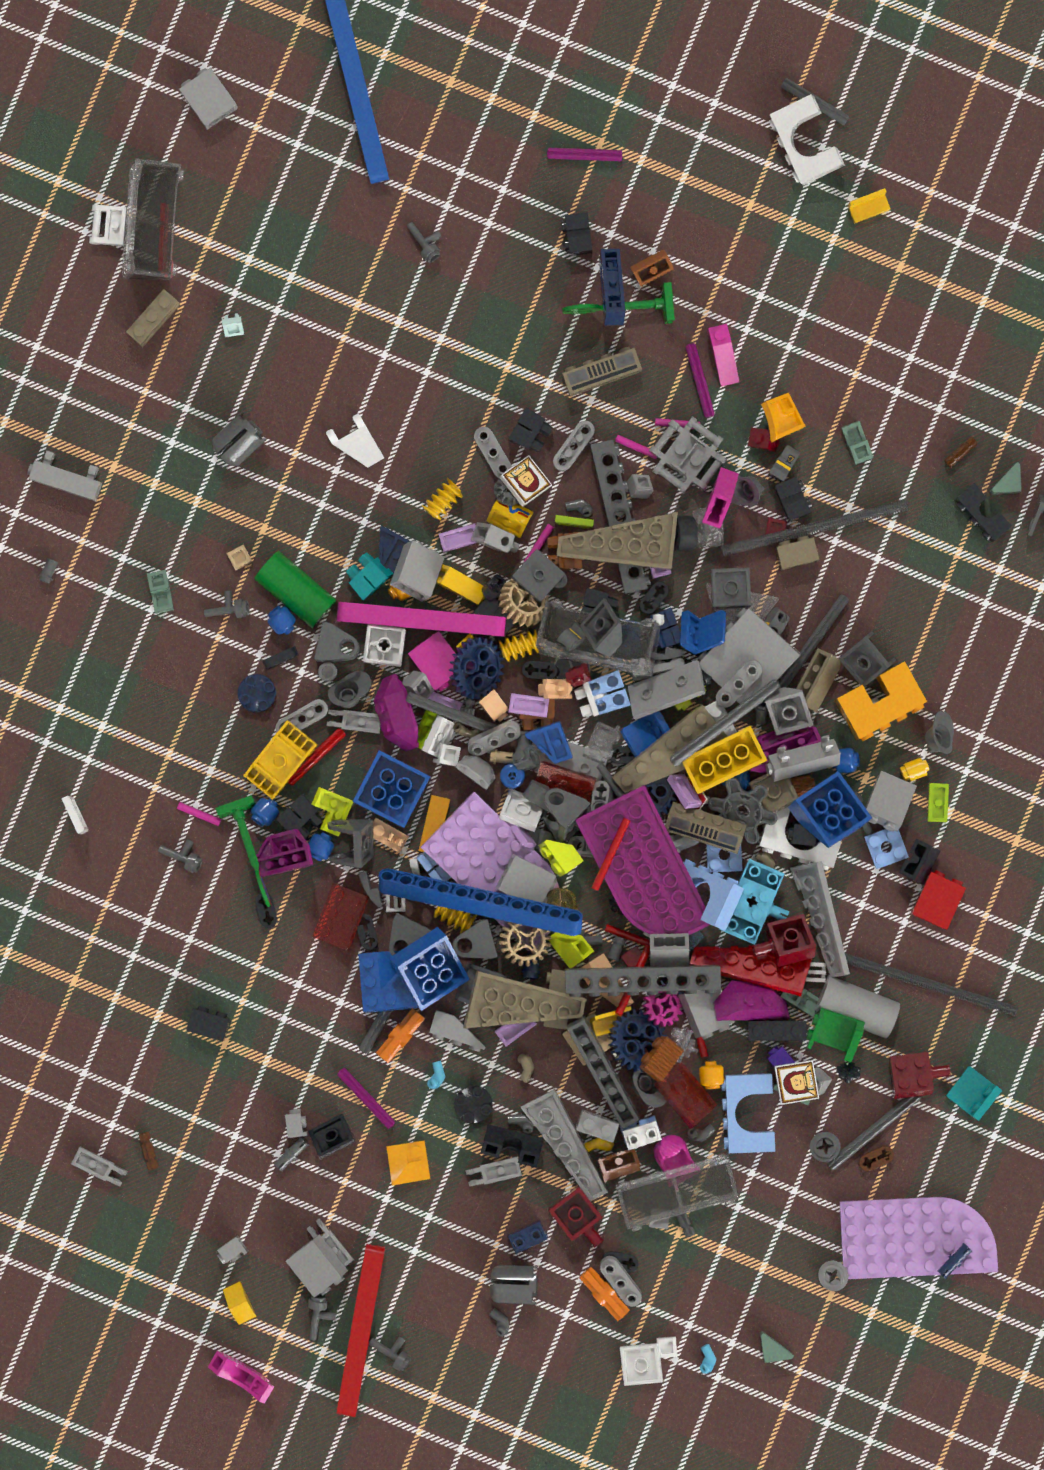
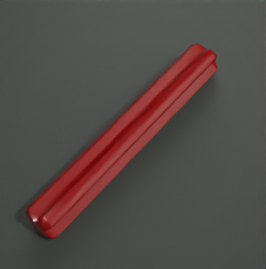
[288,728,346,785]

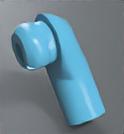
[427,1061,445,1089]
[700,1344,716,1374]

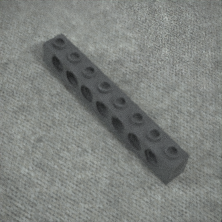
[590,440,650,595]
[564,965,721,997]

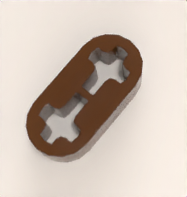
[858,1146,894,1171]

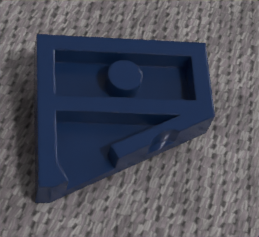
[379,525,410,573]

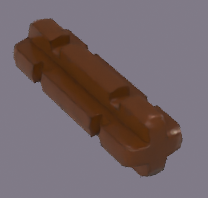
[945,437,978,468]
[139,1132,159,1170]

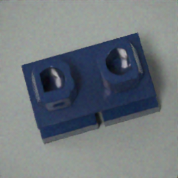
[641,607,681,649]
[507,1220,548,1254]

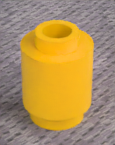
[899,758,929,782]

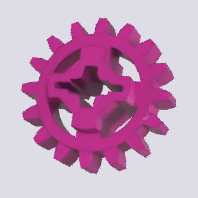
[642,985,683,1027]

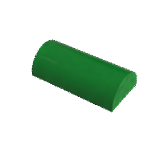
[254,550,337,629]

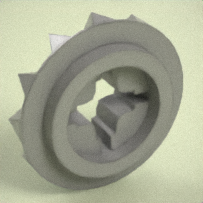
[818,1260,849,1291]

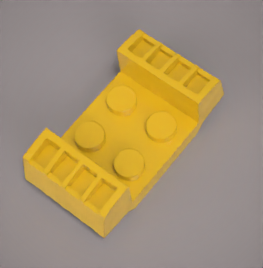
[243,720,318,800]

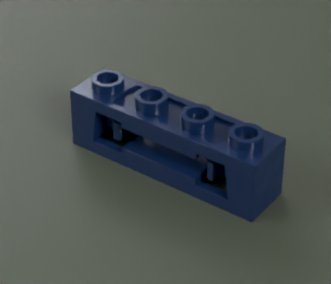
[599,249,625,325]

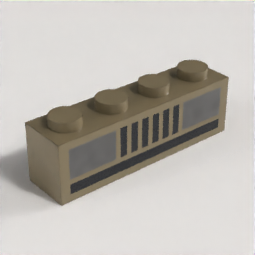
[562,347,642,397]
[665,802,747,854]

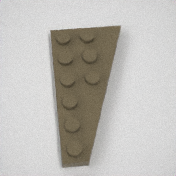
[557,512,678,570]
[612,704,728,793]
[463,971,586,1028]

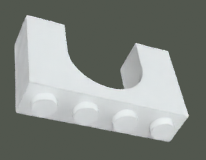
[769,94,845,185]
[759,807,842,871]

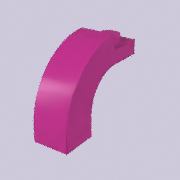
[208,1350,274,1404]

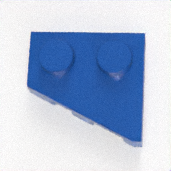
[525,721,573,764]

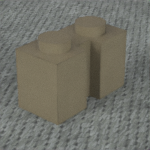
[775,535,819,571]

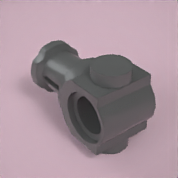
[512,731,540,772]

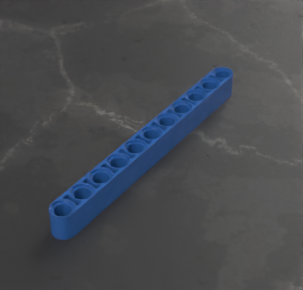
[325,0,389,184]
[379,868,583,936]

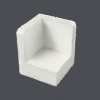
[433,744,461,766]

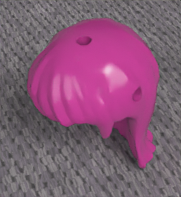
[654,1135,700,1186]

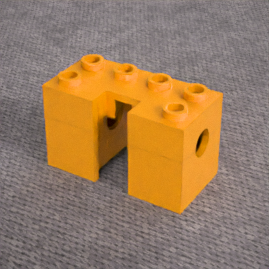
[834,661,927,742]

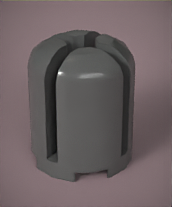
[212,411,267,466]
[490,1265,538,1305]

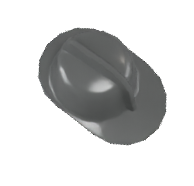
[731,476,765,507]
[328,671,371,708]
[925,711,954,754]
[632,1070,668,1108]

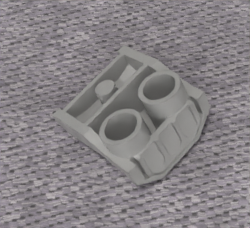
[455,755,495,790]

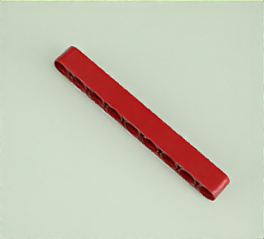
[336,1244,385,1417]

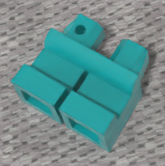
[346,553,394,600]

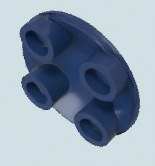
[238,674,276,712]

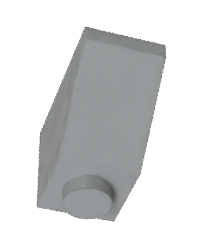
[402,671,434,698]

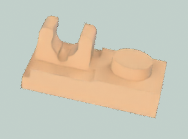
[373,818,409,853]

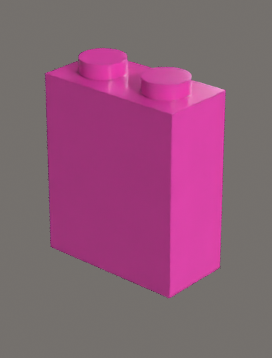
[702,467,739,529]
[408,631,455,692]

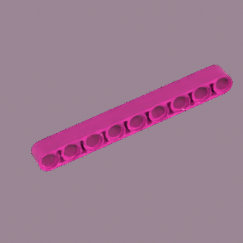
[337,602,506,637]

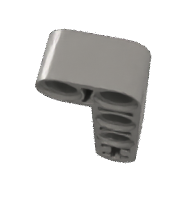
[568,781,616,857]

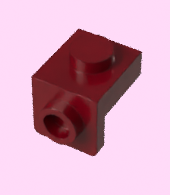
[747,427,780,452]
[565,663,592,687]

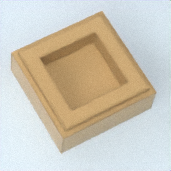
[227,545,253,570]

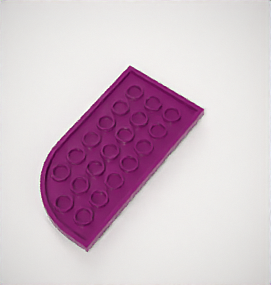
[575,785,710,935]

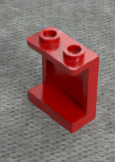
[910,870,966,930]

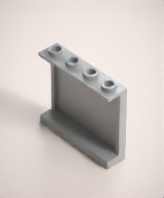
[697,607,801,704]

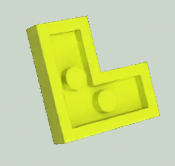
[311,787,353,837]

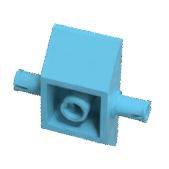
[719,859,789,945]

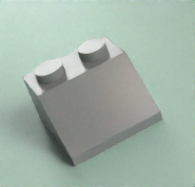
[765,687,814,735]

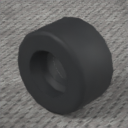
[674,516,698,551]

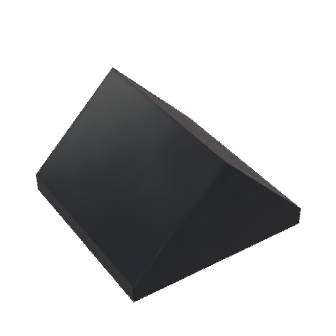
[308,1113,356,1160]

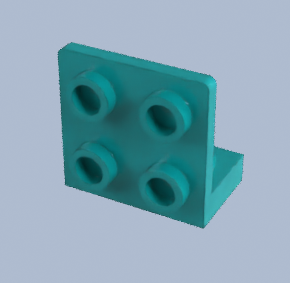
[946,1066,1002,1121]

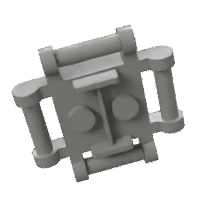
[649,416,727,494]

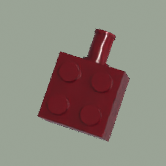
[752,914,816,967]
[889,1052,951,1099]
[548,1185,604,1247]

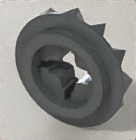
[494,479,519,506]
[810,1132,841,1163]

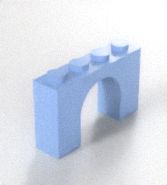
[683,859,744,931]
[721,1073,775,1153]

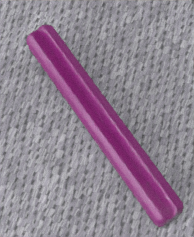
[547,148,622,161]
[686,343,715,418]
[337,1068,395,1129]

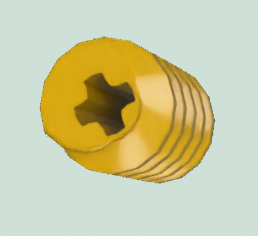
[422,478,463,520]
[498,629,540,662]
[434,906,477,934]

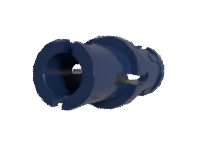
[937,1243,972,1279]

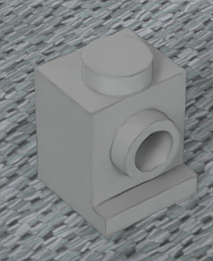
[285,1109,308,1138]
[217,1235,249,1264]

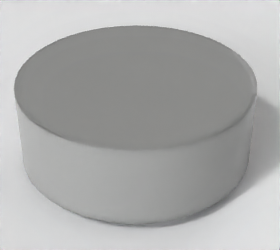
[318,662,337,682]

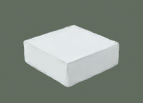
[656,1336,677,1358]

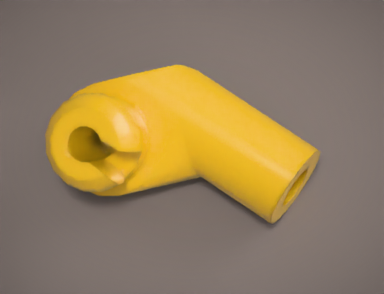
[584,1138,614,1152]

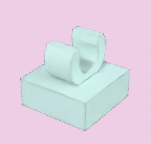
[222,313,244,337]

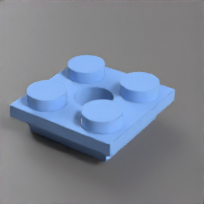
[864,829,909,869]
[706,844,742,872]

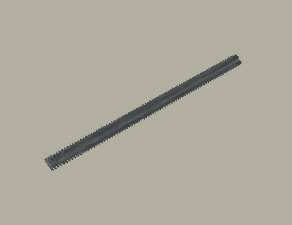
[721,500,908,556]
[845,953,1018,1016]

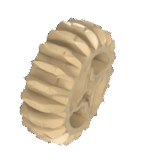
[498,579,550,627]
[499,921,551,966]

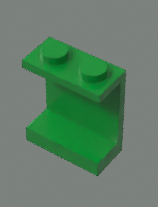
[807,1008,865,1062]

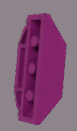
[373,674,419,752]
[750,726,821,774]
[256,829,313,877]
[713,981,790,1021]

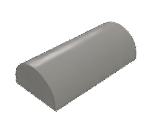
[815,975,900,1039]

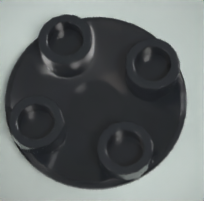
[454,1085,493,1124]

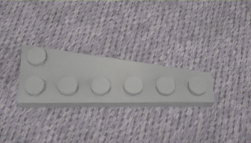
[790,861,850,977]
[521,1089,608,1201]

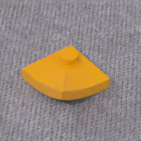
[761,393,806,442]
[386,1140,430,1186]

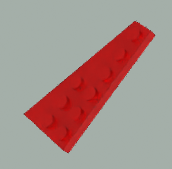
[689,944,816,996]

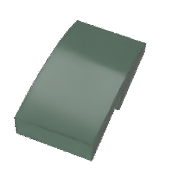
[841,421,873,464]
[147,570,174,614]
[781,989,819,1017]

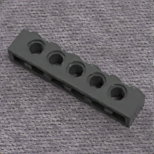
[567,1015,639,1129]

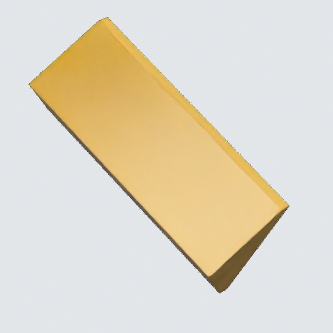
[682,726,767,794]

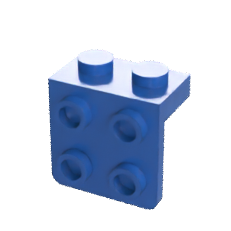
[680,610,726,655]
[621,711,670,757]

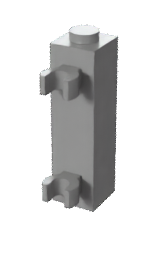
[27,451,102,502]
[766,735,841,782]

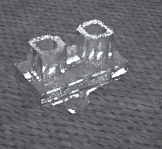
[671,1027,698,1064]

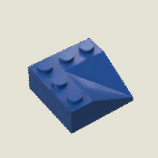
[353,750,431,828]
[788,771,872,848]
[389,927,470,1011]
[358,951,419,1013]

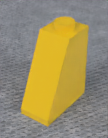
[436,564,485,605]

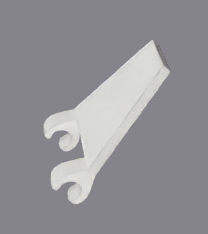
[326,414,384,468]

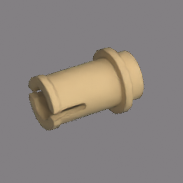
[489,749,514,764]

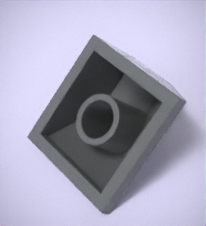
[580,598,622,657]

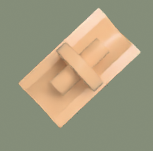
[538,679,573,699]

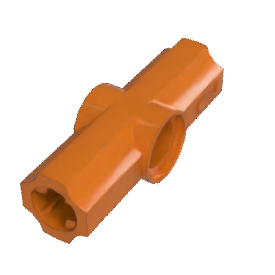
[376,1008,425,1063]
[579,1267,630,1321]

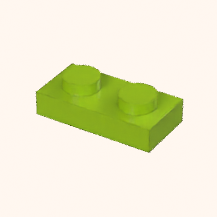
[417,710,442,749]
[927,783,949,822]

